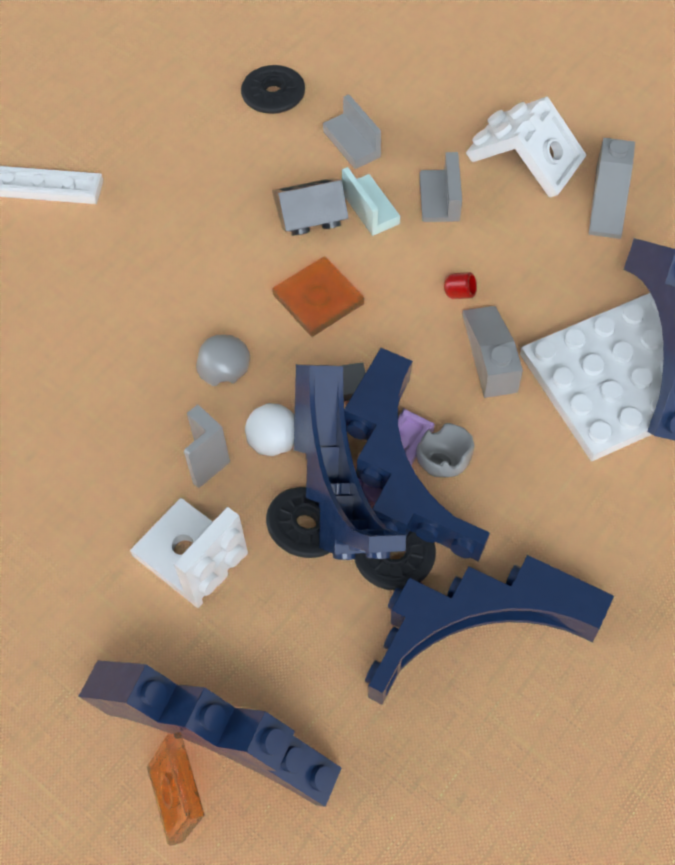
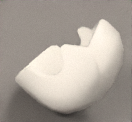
[245,403,295,456]

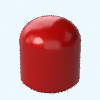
[444,272,477,299]

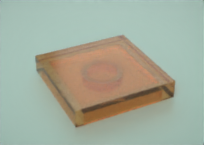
[272,256,364,337]
[147,732,205,846]

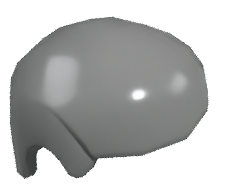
[196,335,251,386]
[416,423,474,478]

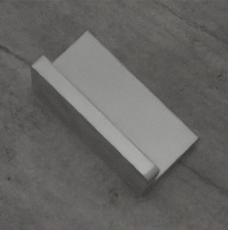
[323,94,381,169]
[419,152,462,222]
[184,404,230,488]

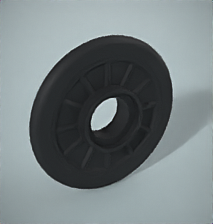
[241,65,305,114]
[266,487,330,558]
[354,531,436,590]

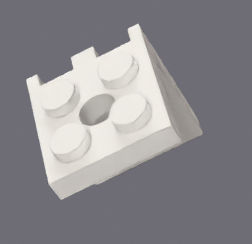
[466,96,587,197]
[130,498,248,608]

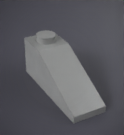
[588,138,635,239]
[462,306,523,398]

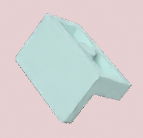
[342,167,400,236]

